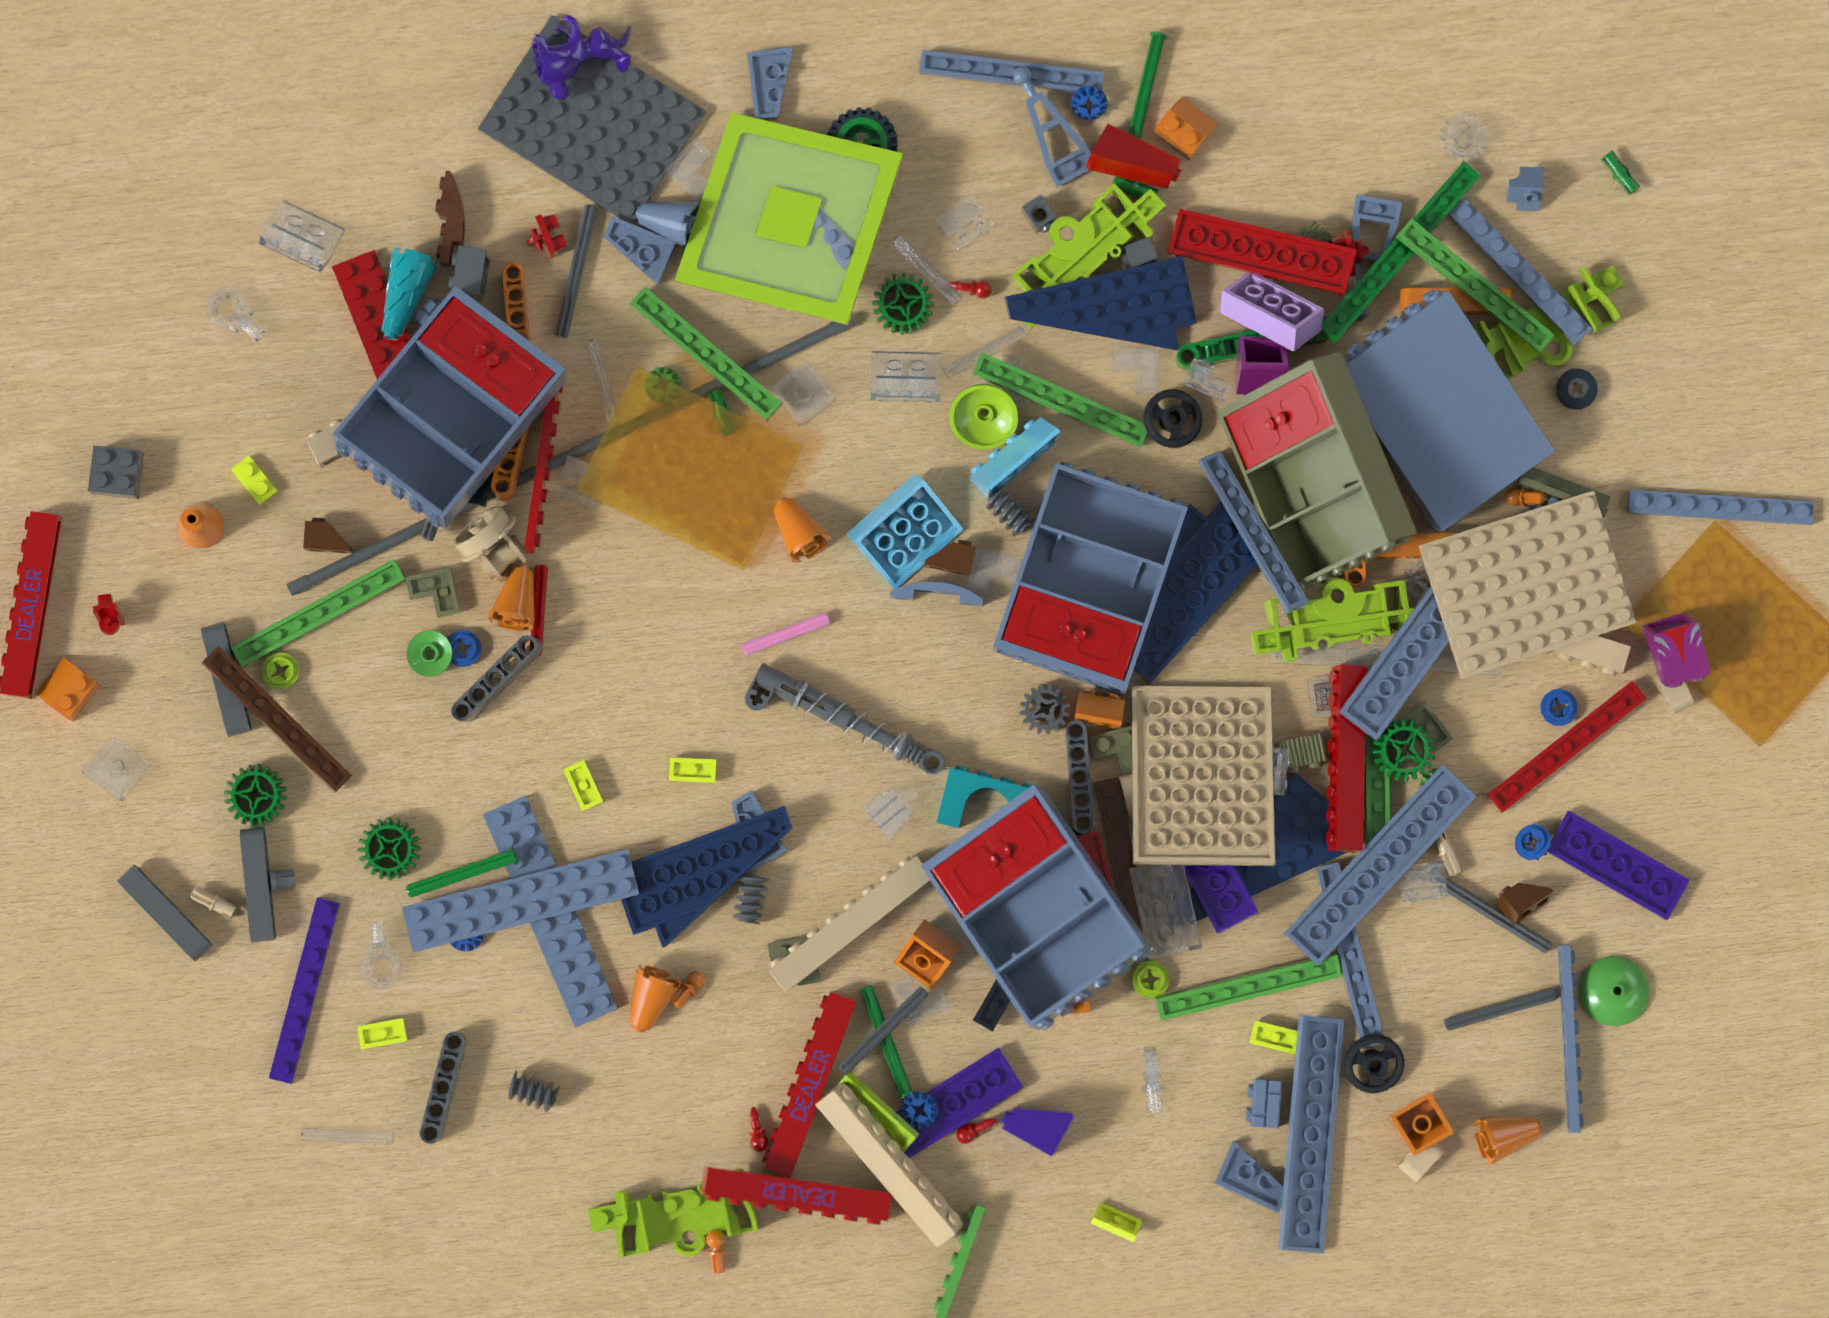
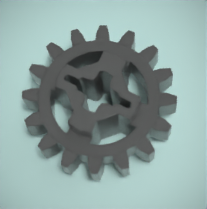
[1020,684,1070,735]

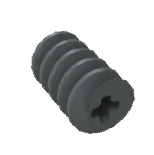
[986,485,1036,537]
[733,875,769,925]
[509,1070,560,1112]

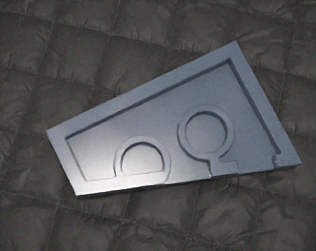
[747,47,793,120]
[604,216,676,285]
[732,790,788,874]
[1214,1141,1284,1214]

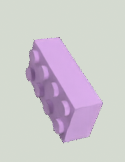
[1220,272,1324,351]

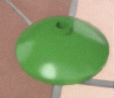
[1579,956,1650,1026]

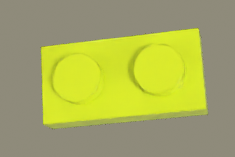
[231,455,279,506]
[669,757,717,783]
[563,760,604,812]
[357,1018,408,1050]
[1249,1021,1298,1055]
[1091,1202,1142,1242]

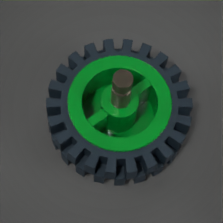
[828,107,898,152]

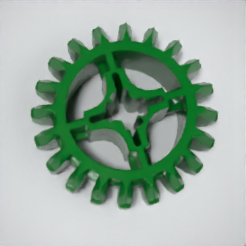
[872,273,934,335]
[1372,719,1436,782]
[224,764,288,827]
[358,817,421,880]

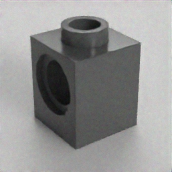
[1021,195,1056,233]
[1121,237,1158,268]

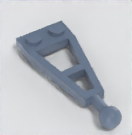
[1013,67,1091,188]
[1352,195,1402,320]

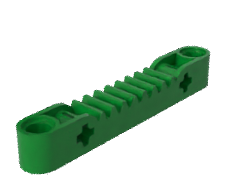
[1176,316,1329,370]

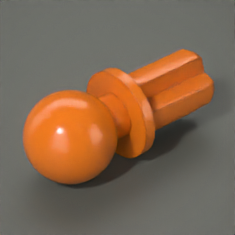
[1505,488,1546,507]
[671,971,705,1009]
[706,1230,726,1274]

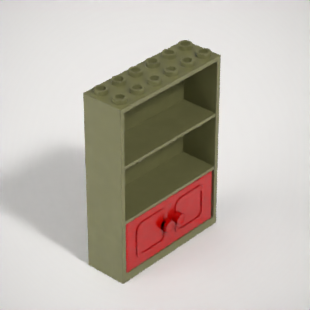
[1217,352,1417,590]

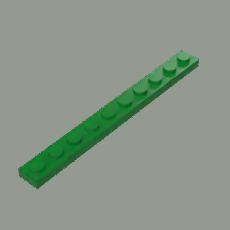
[1320,161,1480,344]

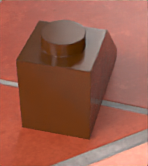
[303,517,353,554]
[925,540,976,576]
[1497,883,1554,926]

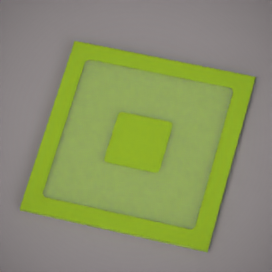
[675,112,903,325]

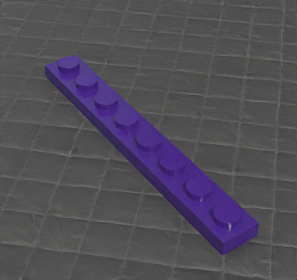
[269,897,340,1084]

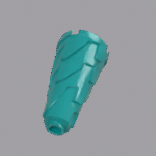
[381,247,438,340]

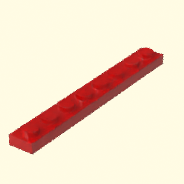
[524,385,564,554]
[1487,681,1647,813]

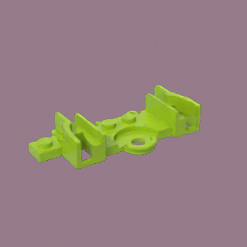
[1012,183,1166,329]
[1473,265,1624,380]
[1250,578,1414,663]
[588,1168,772,1258]

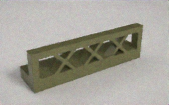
[1515,467,1611,517]

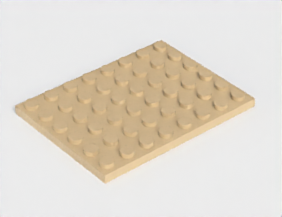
[1419,491,1636,679]
[1132,686,1275,866]

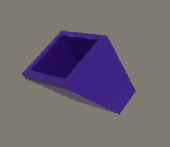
[1000,1108,1075,1157]

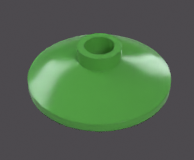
[407,630,453,677]

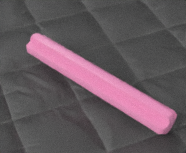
[742,613,830,655]

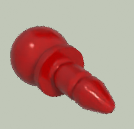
[948,280,992,299]
[749,1107,768,1152]
[956,1118,996,1144]

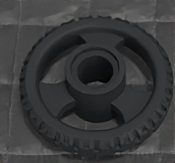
[1143,389,1202,448]
[1344,1034,1405,1094]

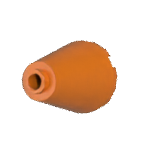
[773,497,831,563]
[177,503,224,548]
[488,565,534,631]
[629,965,682,1032]
[1474,1116,1542,1164]

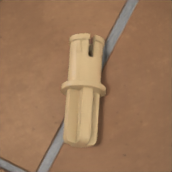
[1435,830,1462,876]
[190,887,237,919]

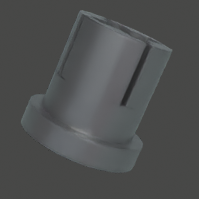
[270,869,295,892]

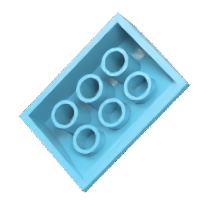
[970,417,1060,500]
[846,474,964,590]

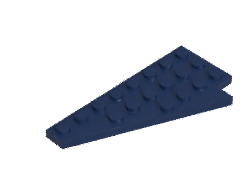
[1004,256,1197,350]
[1134,502,1257,684]
[1172,772,1346,925]
[621,806,793,948]

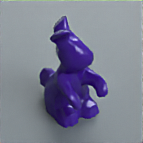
[532,15,631,100]

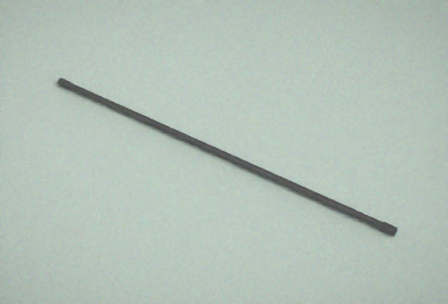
[287,320,853,596]

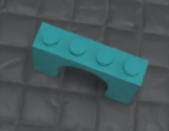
[936,765,1033,828]

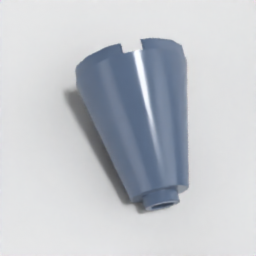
[636,202,700,247]

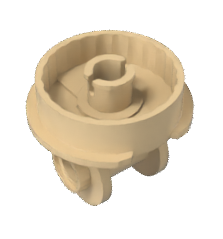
[453,506,528,583]

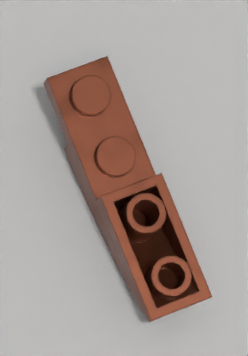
[435,171,465,267]

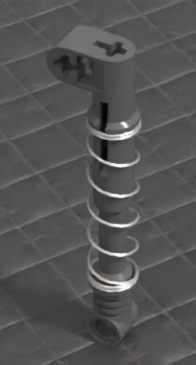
[745,663,945,774]

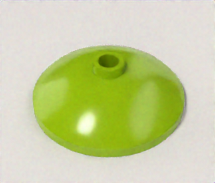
[949,384,1018,450]

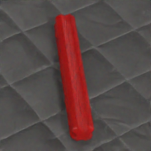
[529,565,548,656]

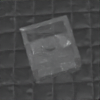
[771,361,836,428]

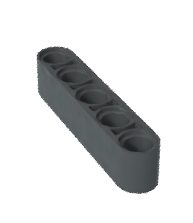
[201,622,252,737]
[451,635,542,723]
[1065,720,1094,835]
[240,827,276,943]
[117,864,213,962]
[420,1032,467,1144]

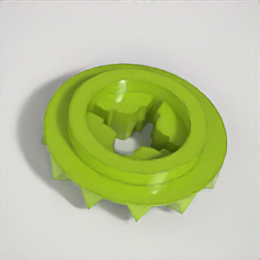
[262,653,300,690]
[1132,961,1169,998]

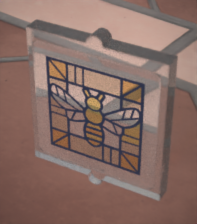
[1307,674,1332,719]

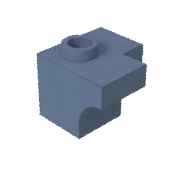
[1506,167,1544,211]

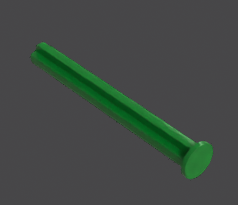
[1128,32,1168,139]
[406,846,519,897]
[860,986,915,1099]

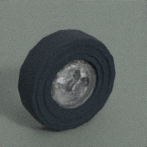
[1556,368,1598,410]

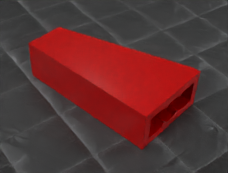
[1085,123,1182,189]

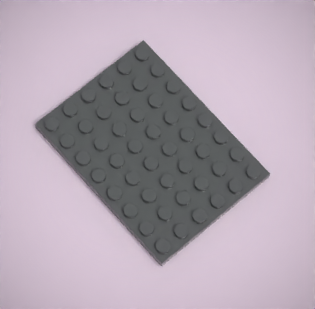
[478,15,706,225]

